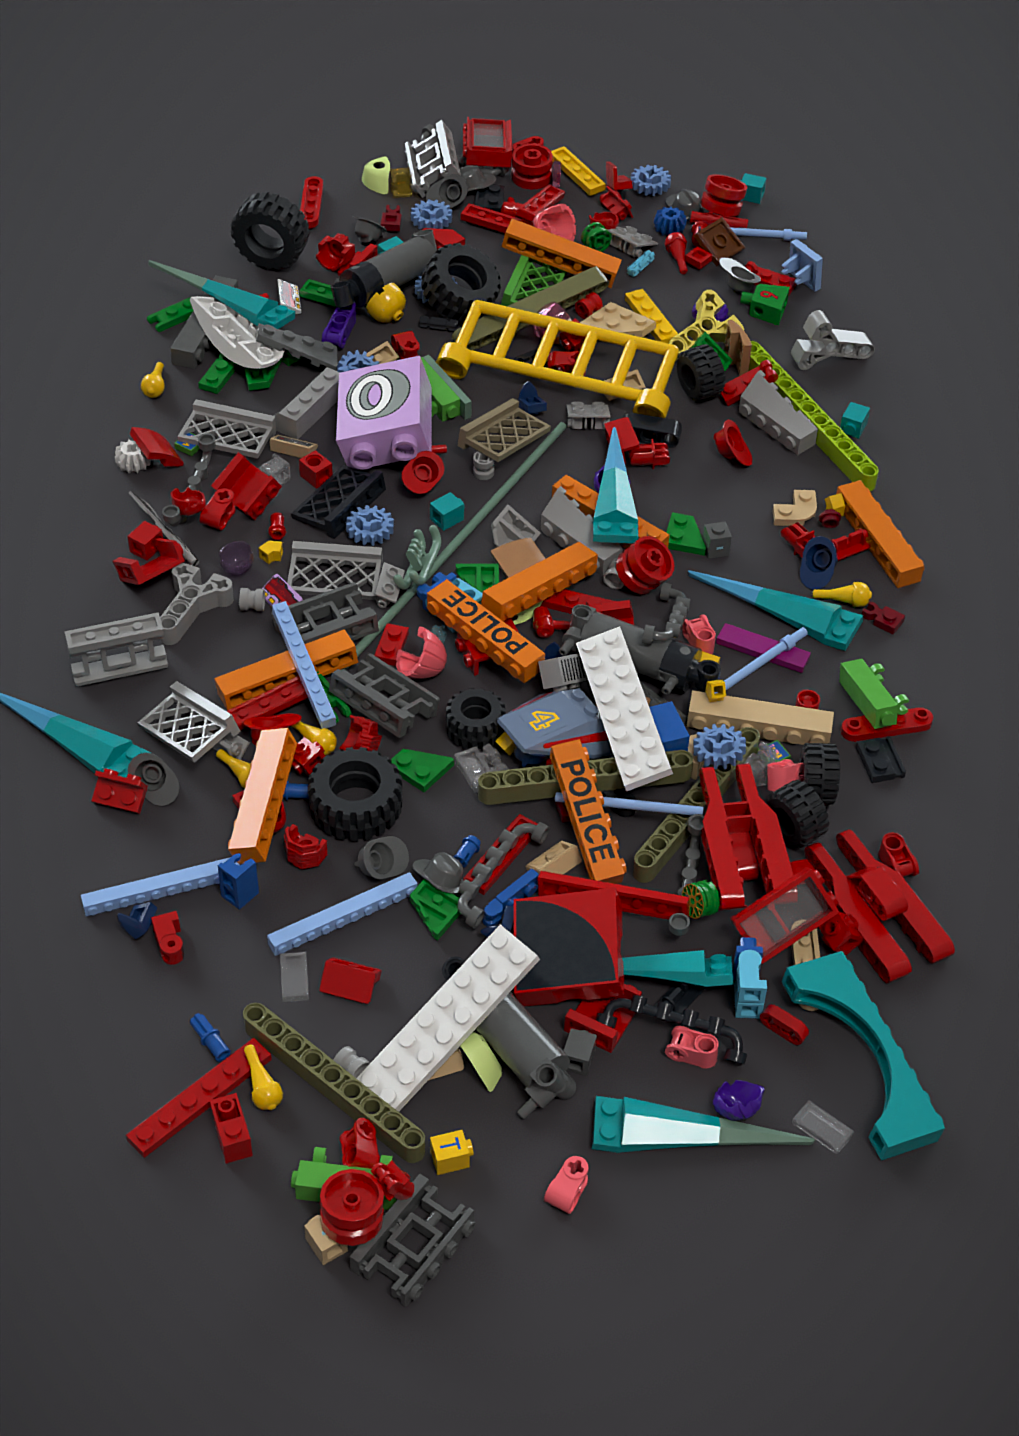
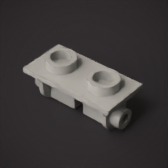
[375,562,405,608]
[200,729,250,760]

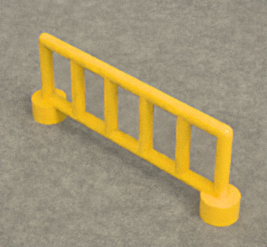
[436,300,679,418]

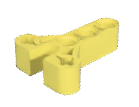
[668,290,744,361]

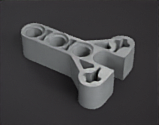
[791,310,875,370]
[160,563,234,645]

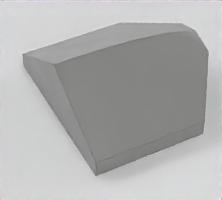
[491,505,541,547]

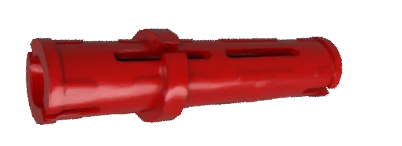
[690,211,748,228]

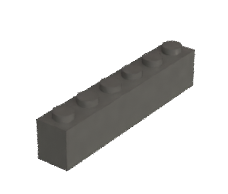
[170,275,239,369]

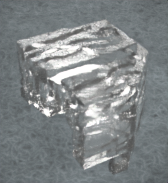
[744,741,778,787]

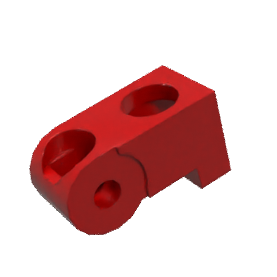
[151,911,184,965]

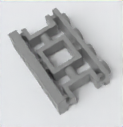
[404,120,461,198]
[64,612,168,686]

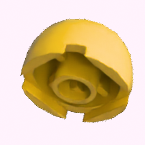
[366,283,406,323]

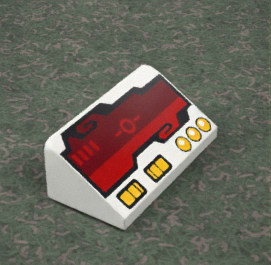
[278,279,301,314]

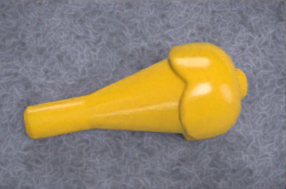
[141,362,165,398]
[813,582,872,607]
[291,721,337,756]
[216,749,251,789]
[244,1045,283,1110]

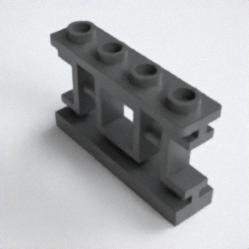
[271,582,379,649]
[329,653,440,738]
[350,1174,476,1307]

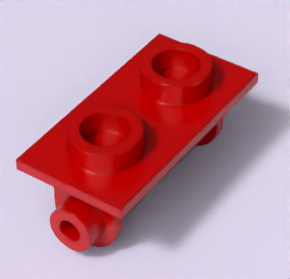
[600,185,633,220]
[831,528,871,561]

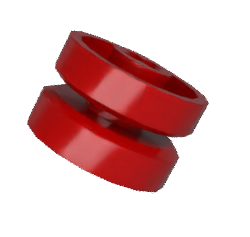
[511,144,553,190]
[700,174,747,216]
[616,536,674,594]
[320,1169,384,1246]

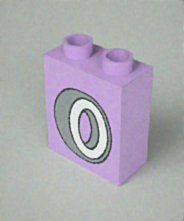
[336,356,432,470]

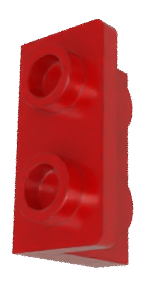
[91,768,148,814]

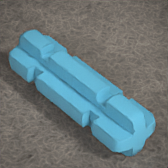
[627,250,655,277]

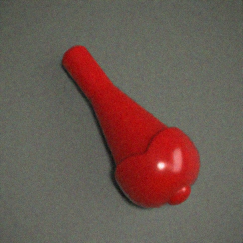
[665,232,688,274]

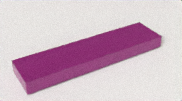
[716,623,811,673]

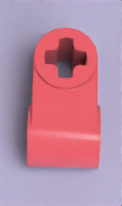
[682,614,716,654]
[767,759,804,791]
[665,1026,718,1069]
[544,1156,588,1214]

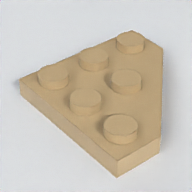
[580,302,656,337]

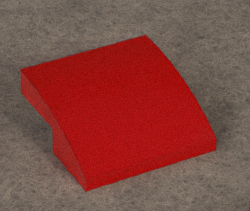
[130,427,184,466]

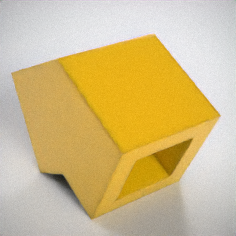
[824,493,845,516]
[258,541,283,564]
[705,680,726,702]
[495,732,515,756]

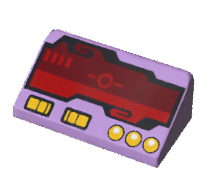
[262,574,303,607]

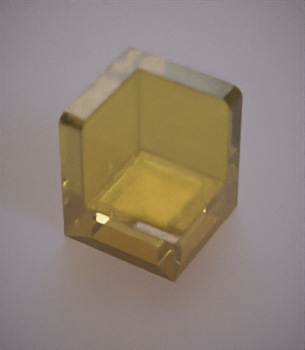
[390,168,412,198]

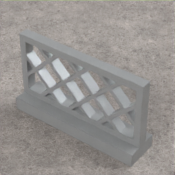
[178,399,276,458]
[287,541,383,600]
[137,681,240,763]

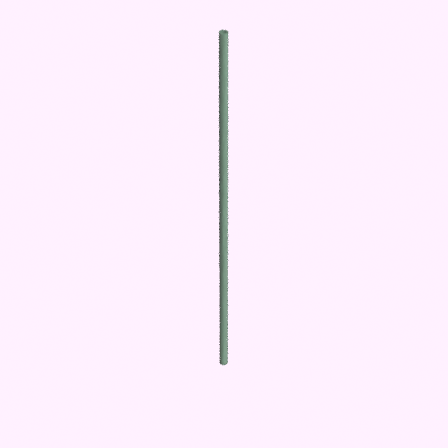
[341,422,567,671]

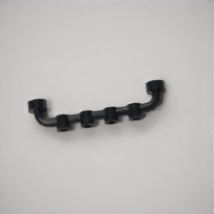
[595,994,747,1065]

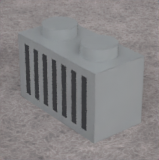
[538,653,588,692]

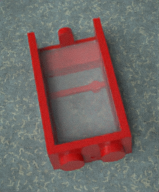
[730,866,840,964]

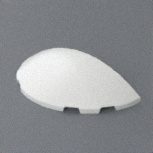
[190,296,285,368]

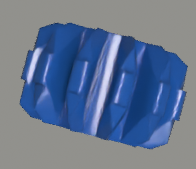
[654,206,687,236]

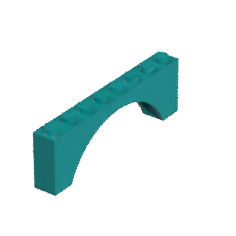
[781,951,945,1161]

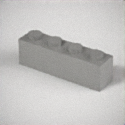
[273,367,340,439]
[739,370,818,455]
[541,486,623,576]

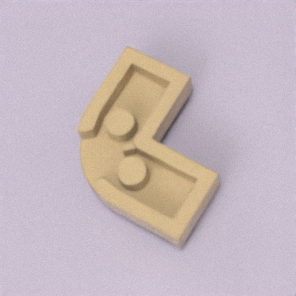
[773,490,817,526]

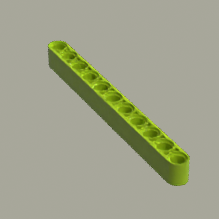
[748,341,879,491]

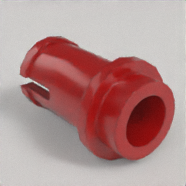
[268,512,286,540]

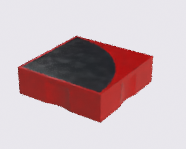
[514,888,625,1007]

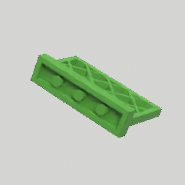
[501,255,567,306]

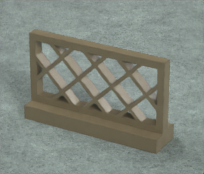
[458,398,551,462]

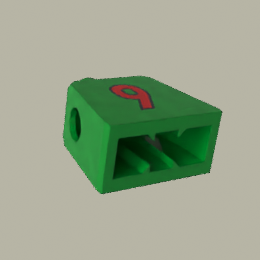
[740,284,790,325]

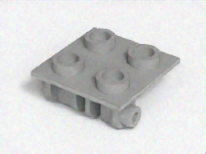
[608,226,658,257]
[566,402,611,429]

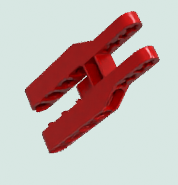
[699,763,798,910]
[805,829,955,983]

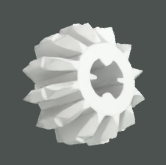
[115,439,151,473]

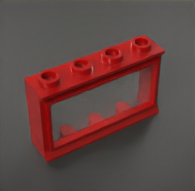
[463,117,512,168]

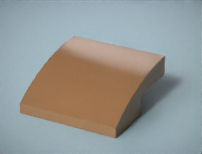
[724,320,752,376]
[491,538,545,578]

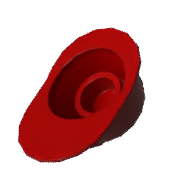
[714,419,752,466]
[402,451,444,494]
[243,713,302,745]

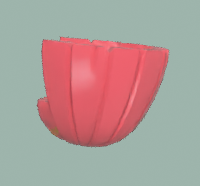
[533,204,576,241]
[396,627,447,679]

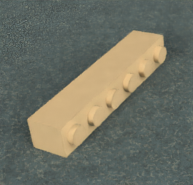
[687,690,834,745]

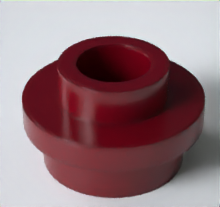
[819,509,841,528]

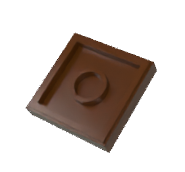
[693,217,745,267]

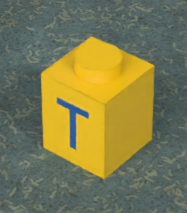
[430,1130,474,1175]

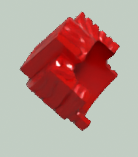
[316,233,355,271]
[340,715,382,752]
[284,824,328,869]

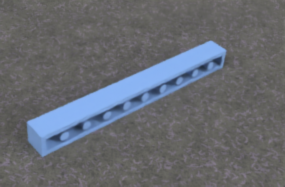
[272,601,336,729]
[81,858,239,916]
[267,872,417,956]

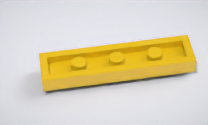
[551,146,606,196]
[625,289,678,343]

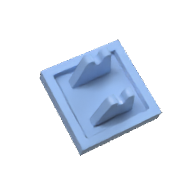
[781,239,823,292]

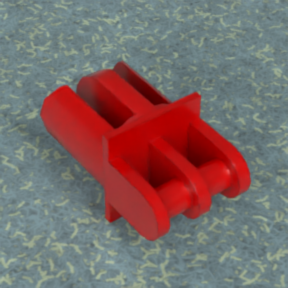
[629,439,670,469]
[780,522,816,558]
[371,1160,414,1201]

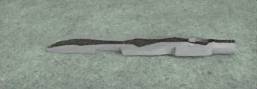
[129,491,199,566]

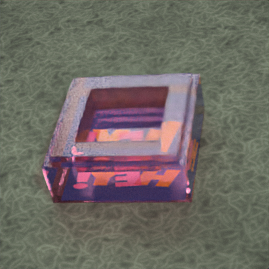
[553,161,561,188]

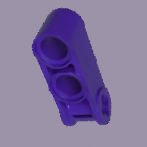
[322,303,356,349]

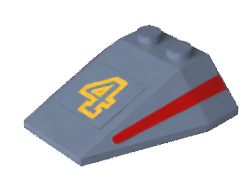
[497,688,612,759]

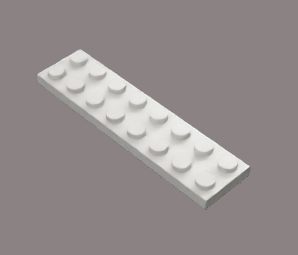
[576,626,673,791]
[356,925,540,1112]

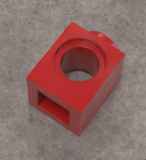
[299,450,333,489]
[127,521,163,561]

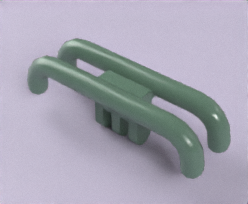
[393,525,441,589]

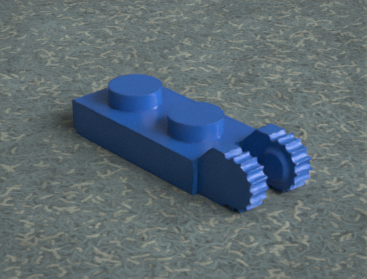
[482,869,539,927]

